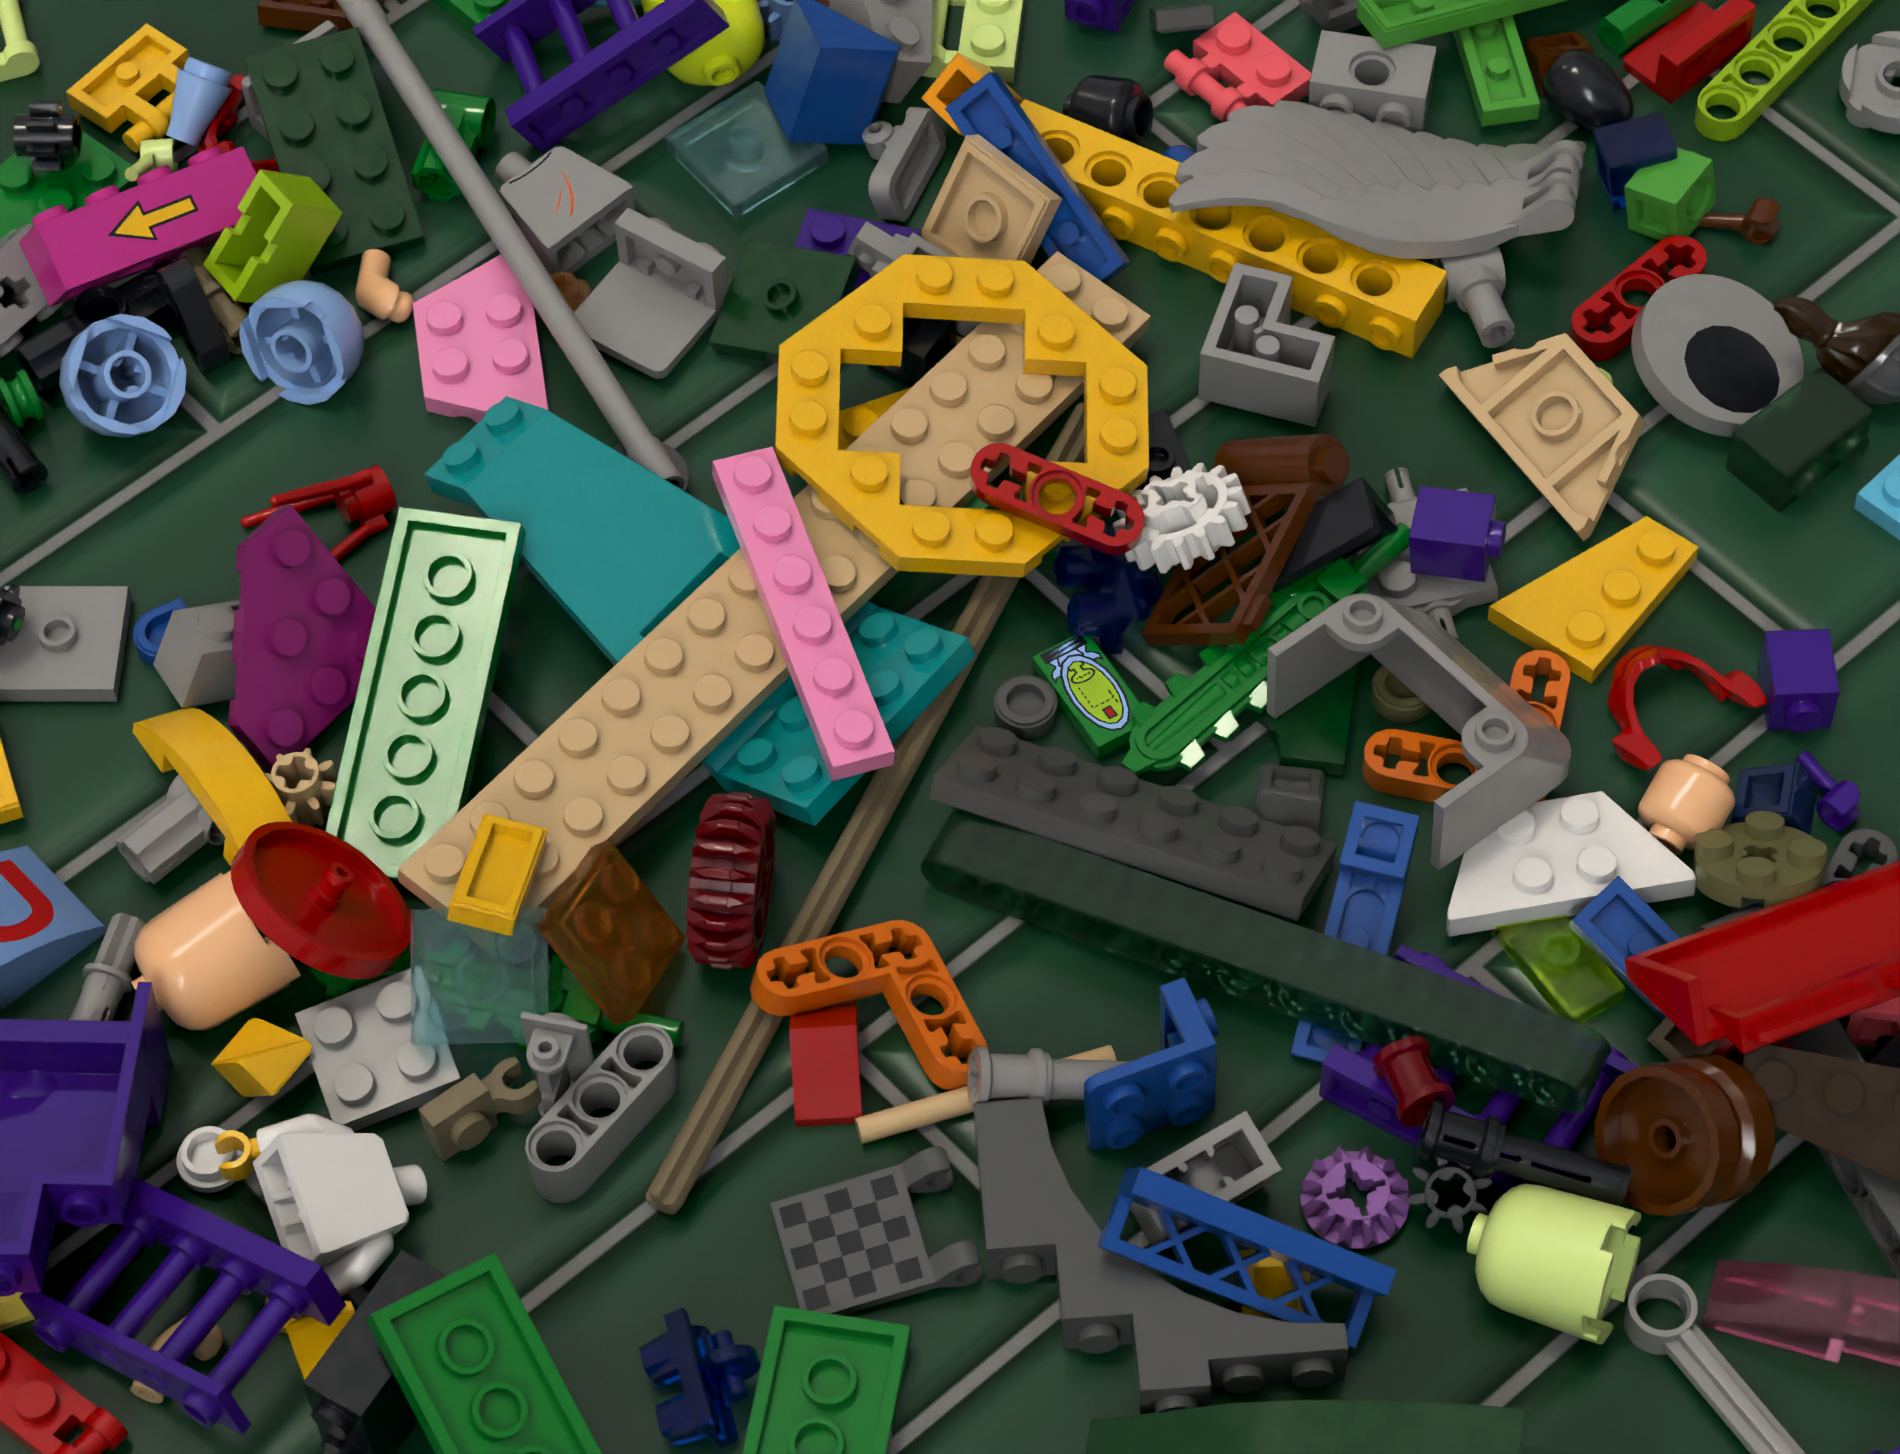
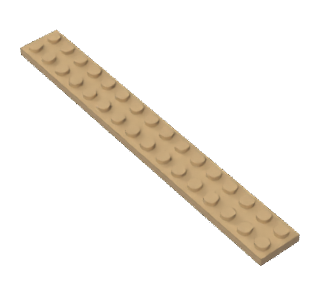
[398,251,1151,959]

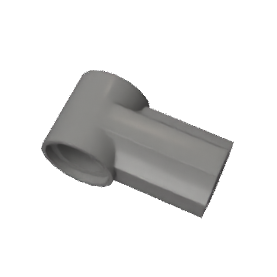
[115,774,225,884]

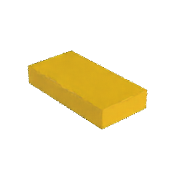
[447,813,548,936]

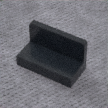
[1260,476,1398,592]

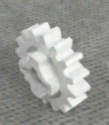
[1113,463,1251,573]

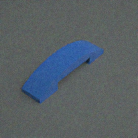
[1291,801,1420,1064]

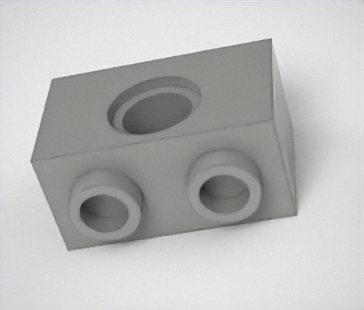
[1308,30,1436,133]

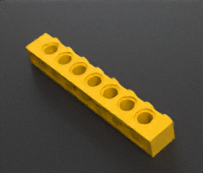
[1020,99,1448,359]

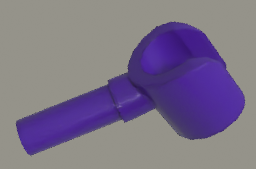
[1796,751,1860,832]

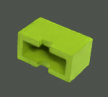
[203,169,343,304]

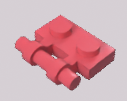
[1164,12,1312,122]

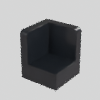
[867,317,956,387]

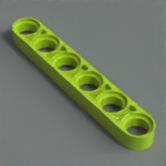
[1694,0,1873,142]

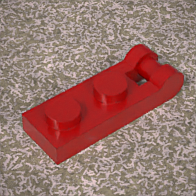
[0,1332,128,1454]

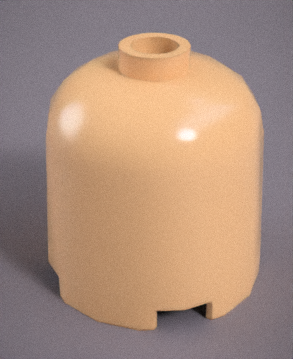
[131,870,301,1031]

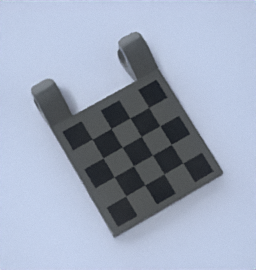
[770,1146,983,1316]

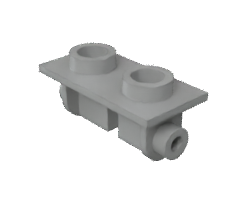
[520,1012,594,1118]

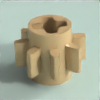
[265,748,338,826]

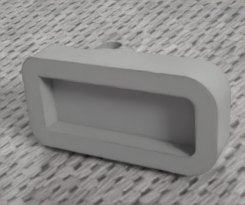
[862,107,946,222]

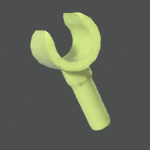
[125,138,178,182]

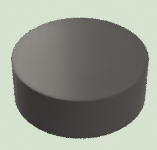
[994,675,1057,740]

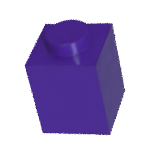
[1409,486,1506,582]
[1757,629,1840,733]

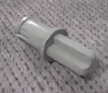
[69,913,145,1021]

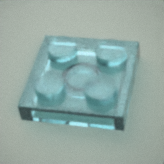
[410,907,548,1045]

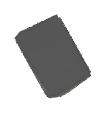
[1255,764,1325,834]

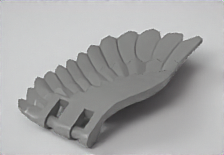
[1169,100,1586,259]

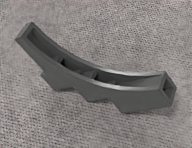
[974,1098,1348,1415]

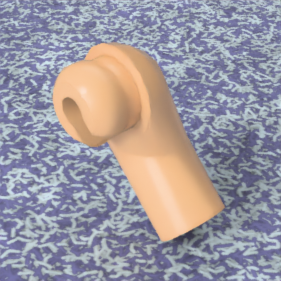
[355,249,414,323]

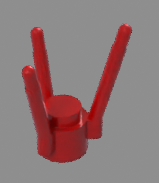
[240,465,397,562]

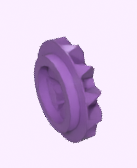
[1300,1146,1409,1249]

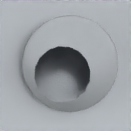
[1631,274,1804,437]

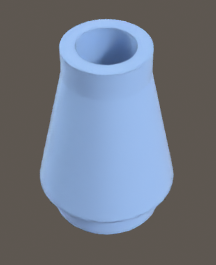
[166,56,232,147]

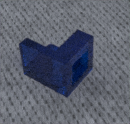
[1593,112,1678,211]

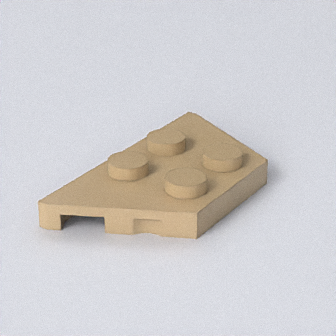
[1439,333,1645,542]

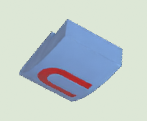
[0,846,106,1010]

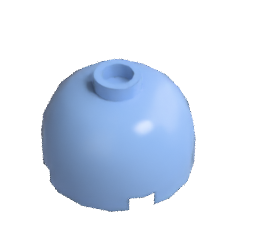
[239,280,364,405]
[59,314,187,438]

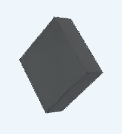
[1149,2,1214,34]

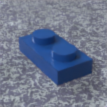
[1568,875,1681,1020]

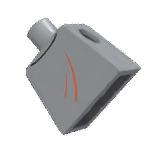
[495,146,636,285]

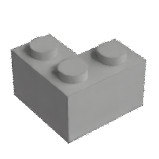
[1198,262,1335,427]

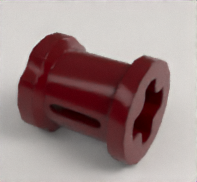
[1372,1036,1456,1127]

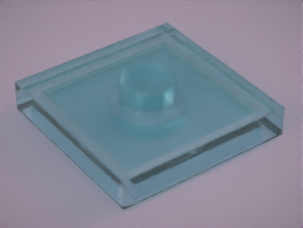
[665,81,829,219]

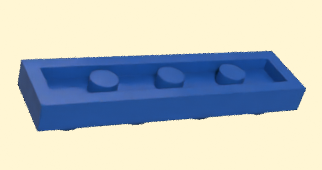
[945,72,1131,284]

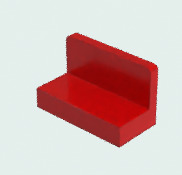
[1622,0,1757,104]

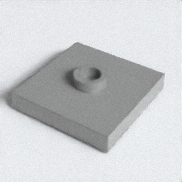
[0,586,132,702]

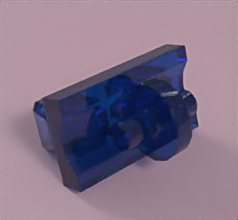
[1053,527,1163,654]
[639,1308,761,1448]

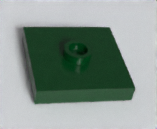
[709,239,861,363]

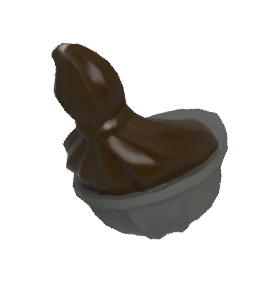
[1774,297,1900,405]

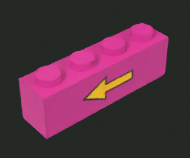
[19,146,257,307]

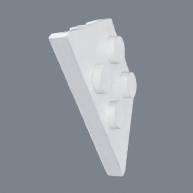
[1446,791,1696,937]

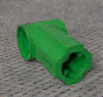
[411,88,496,202]

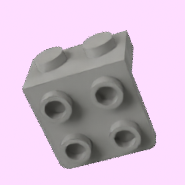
[574,208,729,379]

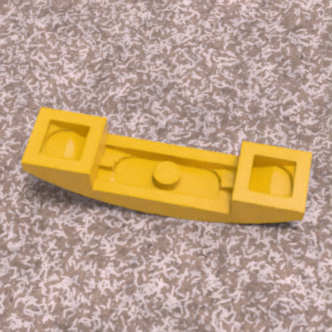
[132,707,292,866]

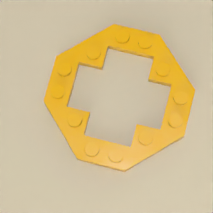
[775,254,1149,578]

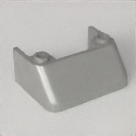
[1266,593,1571,871]

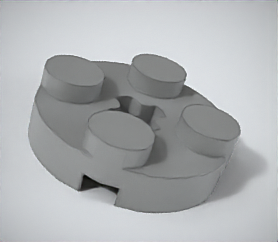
[1839,31,1900,134]

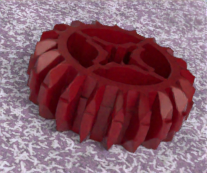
[685,792,777,970]

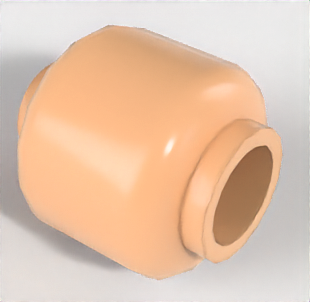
[1638,754,1736,855]

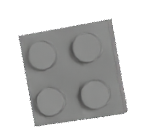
[295,965,463,1132]

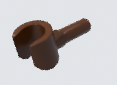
[1697,198,1781,245]

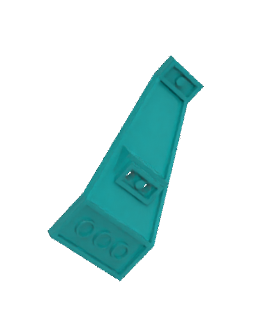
[424,396,976,826]

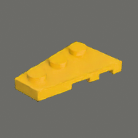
[1487,516,1699,684]

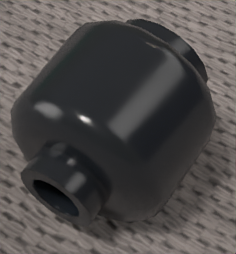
[1062,75,1153,145]

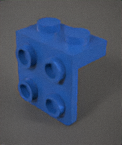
[1084,977,1218,1150]

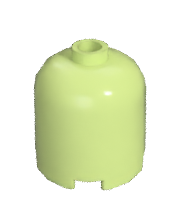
[1467,1184,1641,1344]

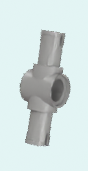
[1432,246,1515,348]

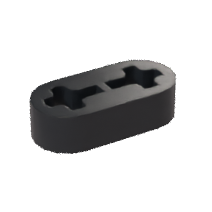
[156,258,231,373]

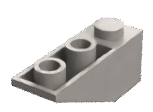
[153,600,239,708]

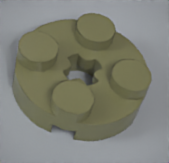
[1693,811,1827,908]

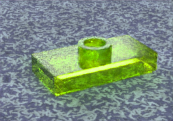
[1491,915,1625,1030]

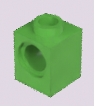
[1624,142,1716,241]

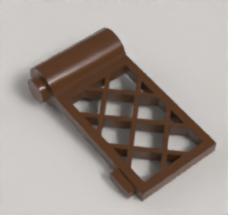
[1141,434,1350,646]

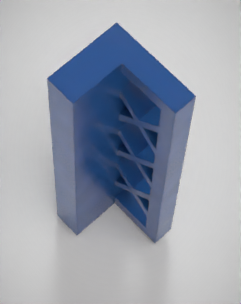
[1097,1167,1397,1349]

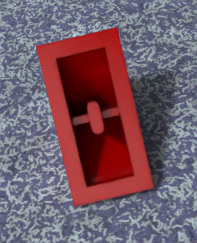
[789,1000,862,1127]

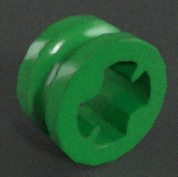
[0,369,45,430]

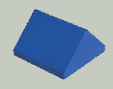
[764,0,901,145]

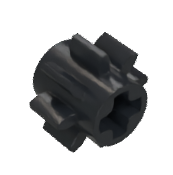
[13,100,82,172]
[1407,1157,1492,1233]

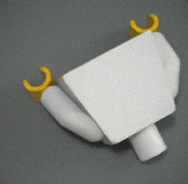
[214,1114,427,1333]

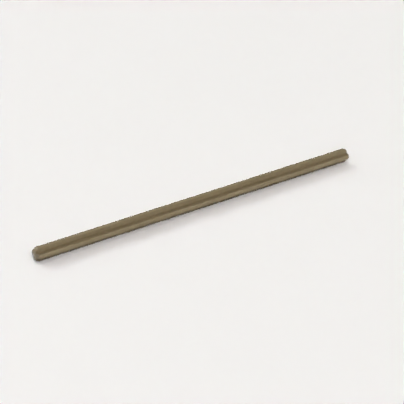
[646,402,1084,1215]

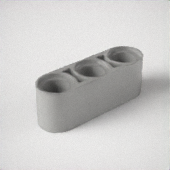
[525,1023,678,1203]

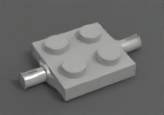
[1355,468,1498,643]

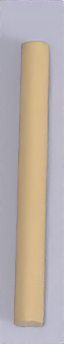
[855,1045,1117,1144]

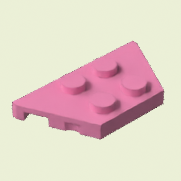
[412,254,549,423]

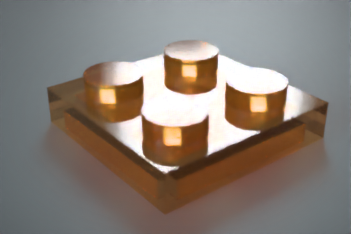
[536,839,686,1026]

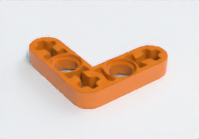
[1362,650,1570,803]
[750,920,989,1091]

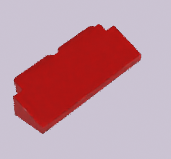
[1625,860,1900,1054]

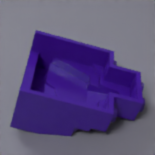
[0,982,172,1296]

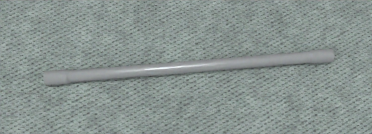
[336,0,685,490]

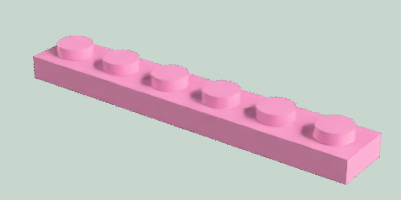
[712,447,895,781]

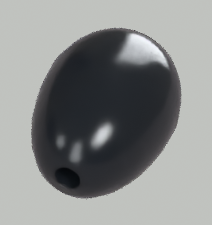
[1542,49,1634,134]

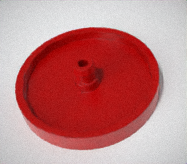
[231,821,412,979]

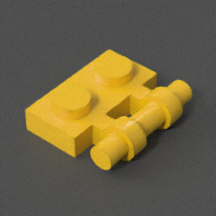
[66,23,189,153]

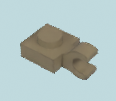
[418,1057,542,1162]

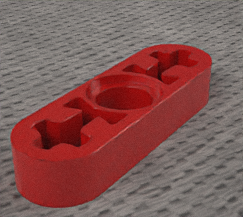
[1569,235,1707,361]
[971,443,1144,555]

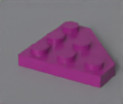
[229,504,376,774]

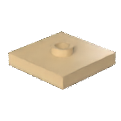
[921,134,1063,265]

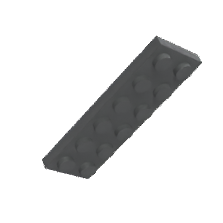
[929,725,1338,921]

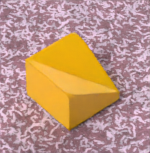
[211,1018,314,1097]

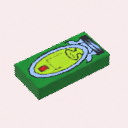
[1032,630,1141,759]

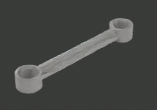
[1624,1274,1805,1454]

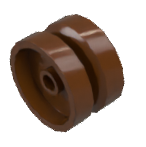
[1594,1054,1775,1216]

